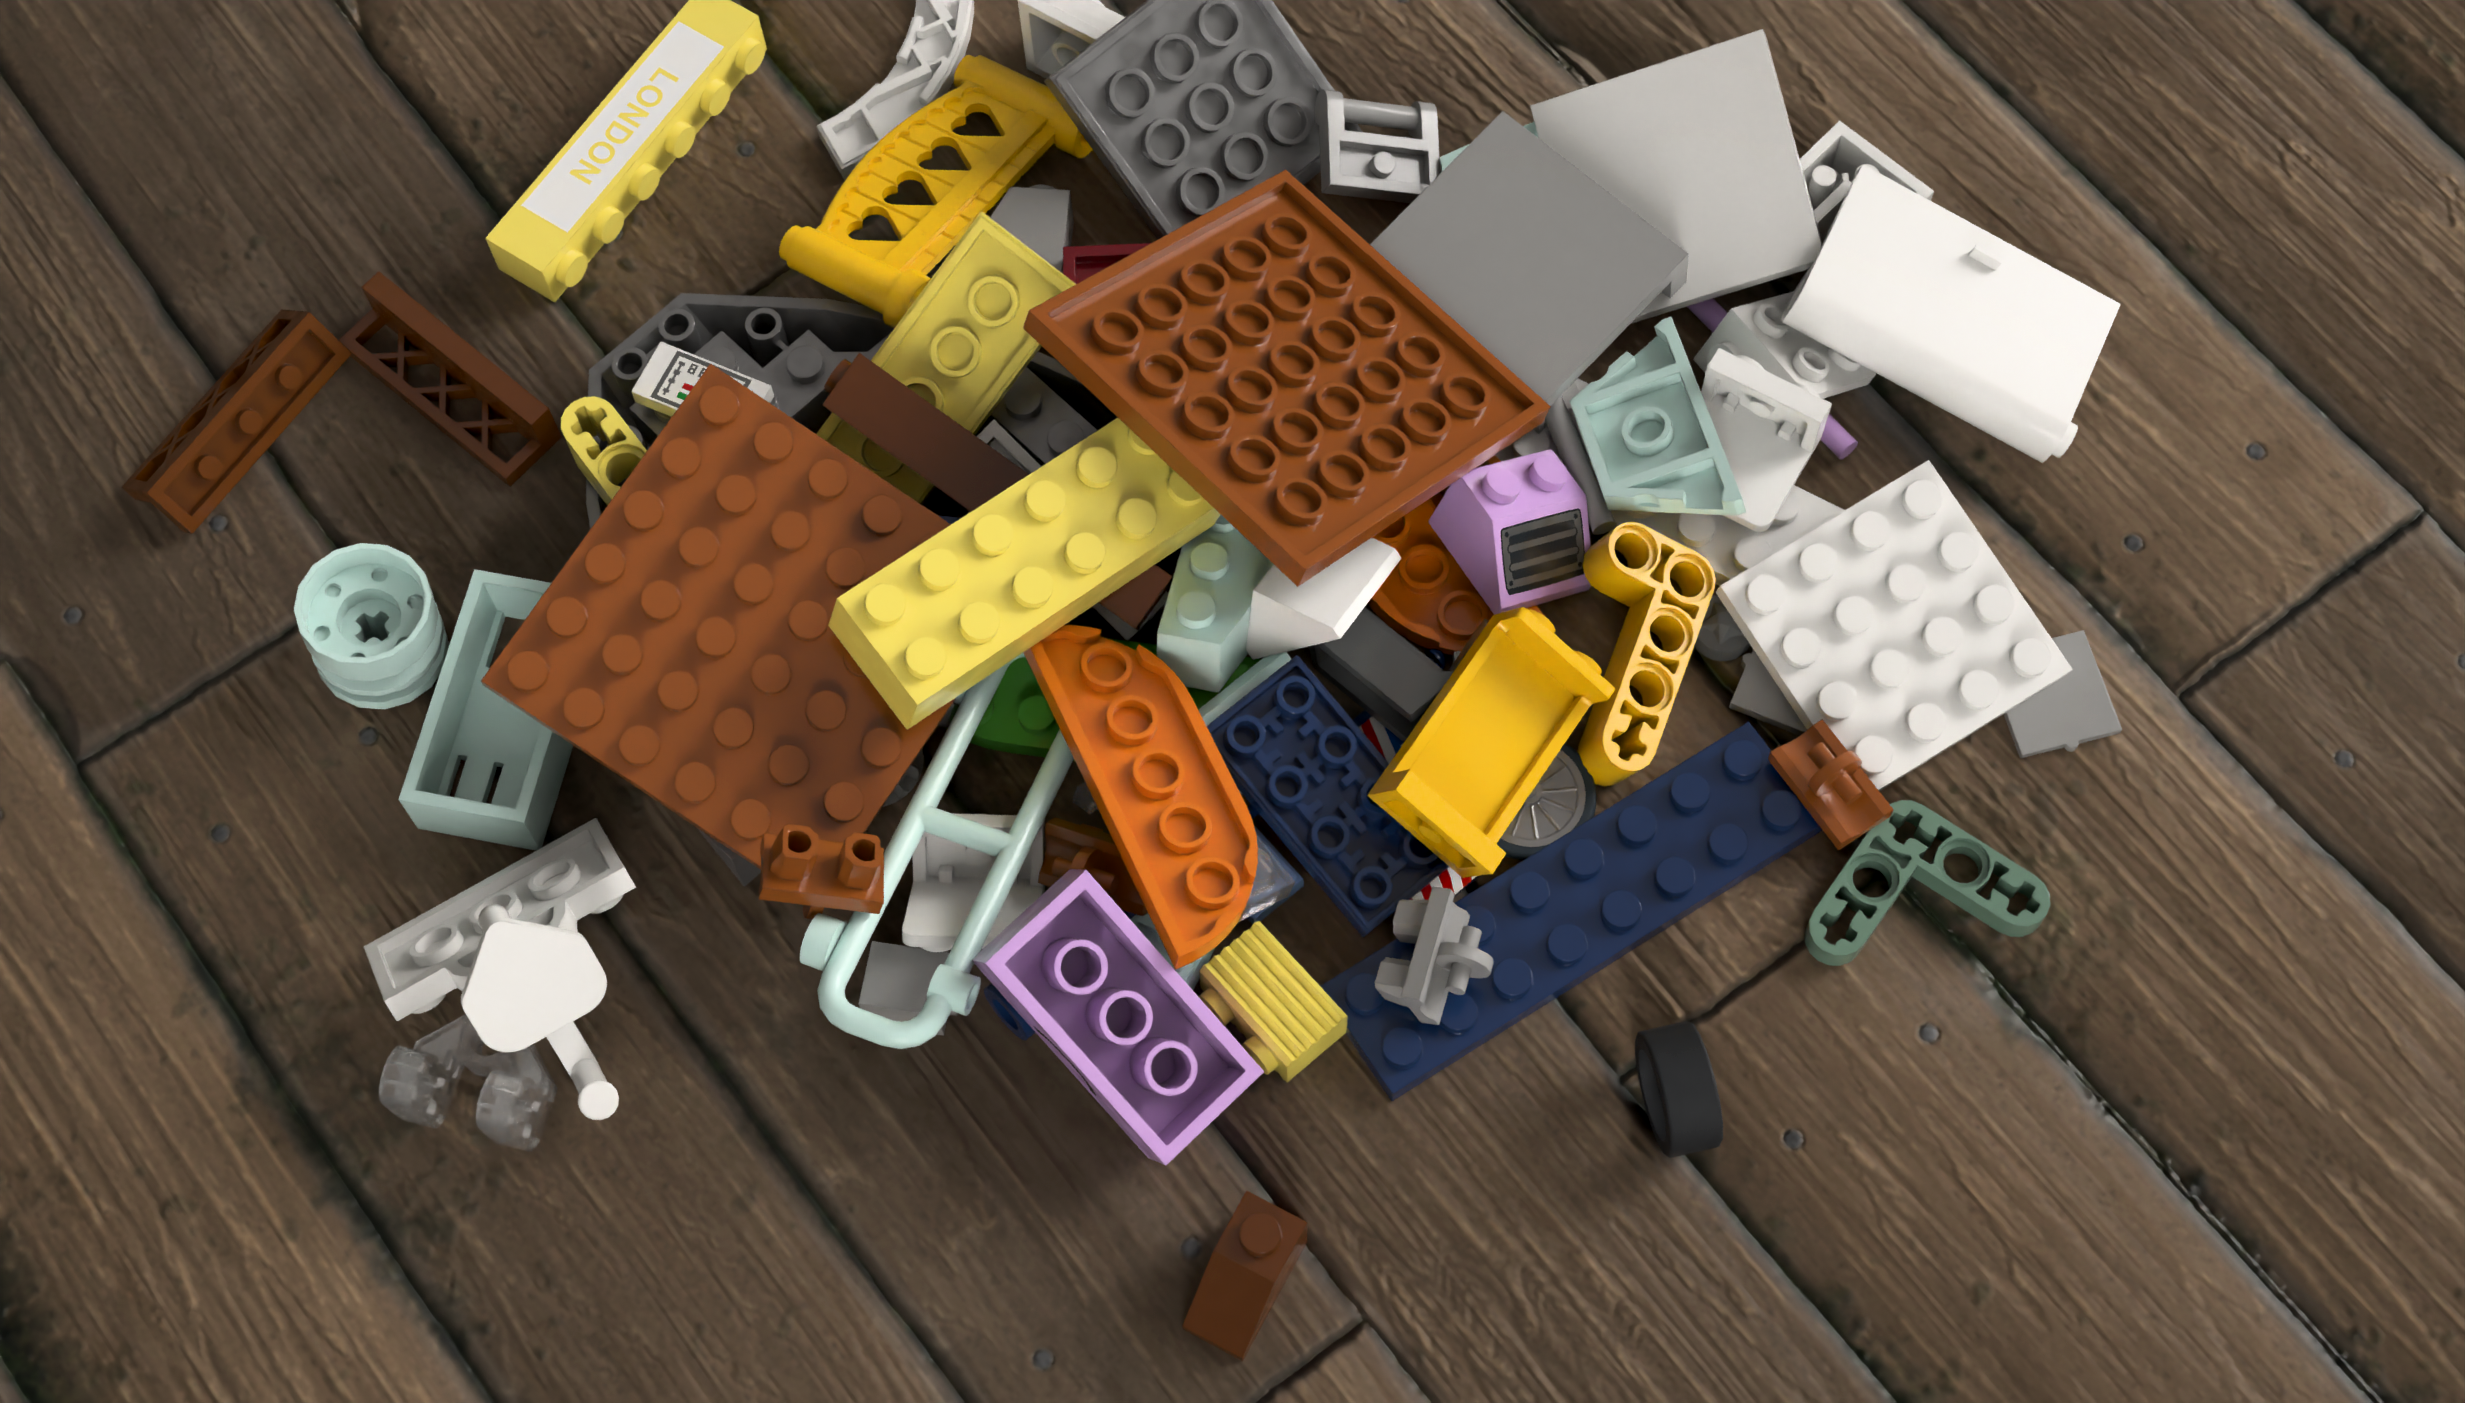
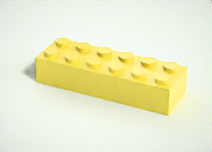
[828,418,1220,730]

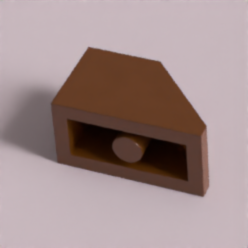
[1182,1190,1307,1361]

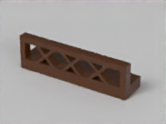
[339,271,562,487]
[121,309,352,534]

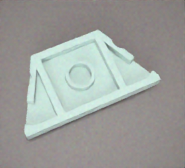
[1569,316,1746,515]

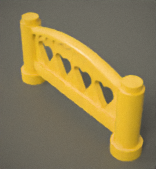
[779,55,1093,329]

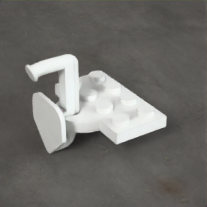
[364,818,636,1120]

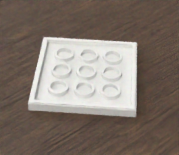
[1530,29,1823,324]

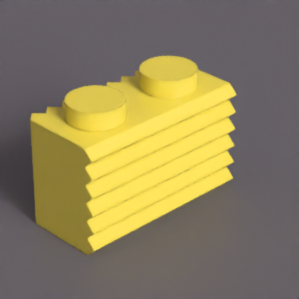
[1199,921,1348,1083]

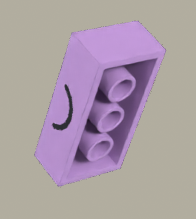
[972,869,1264,1166]

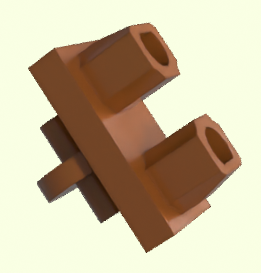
[1768,719,1894,850]
[1038,817,1148,916]
[759,824,884,920]

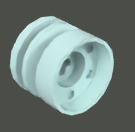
[294,543,449,709]

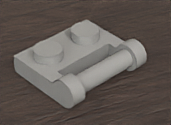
[1314,89,1440,203]

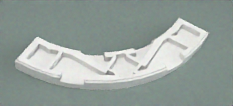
[817,0,974,181]

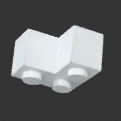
[1800,120,1934,243]

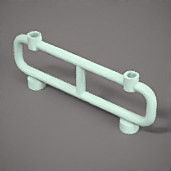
[800,653,1074,1049]

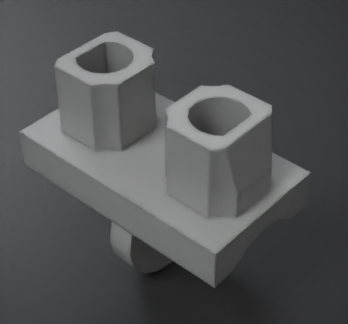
[1375,886,1494,1025]

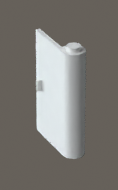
[1780,164,2120,463]

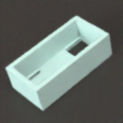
[398,569,573,851]

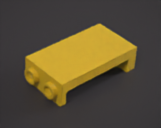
[1367,607,1615,878]

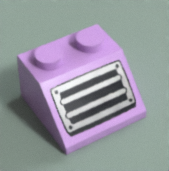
[1428,449,1591,614]

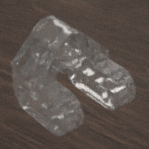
[379,1014,558,1152]

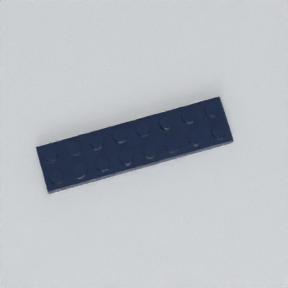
[1320,721,1822,1101]

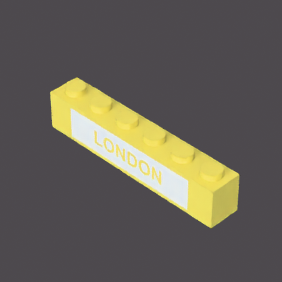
[485,0,767,302]

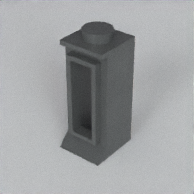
[1309,607,1454,742]

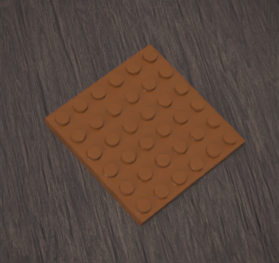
[1023,169,1551,587]
[481,363,958,870]

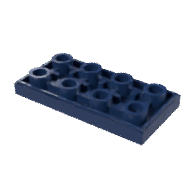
[1207,655,1449,938]

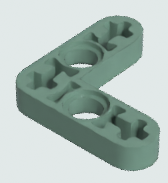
[1804,800,2050,966]

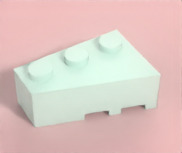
[1157,514,1273,693]

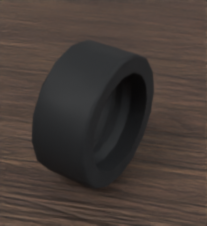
[1635,1021,1723,1158]

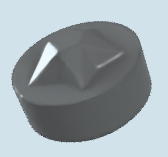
[1694,595,1750,661]

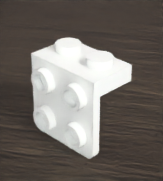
[1693,291,1876,399]
[1701,348,1832,532]
[902,813,1045,952]

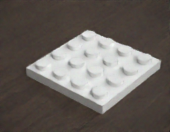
[1716,460,2073,791]

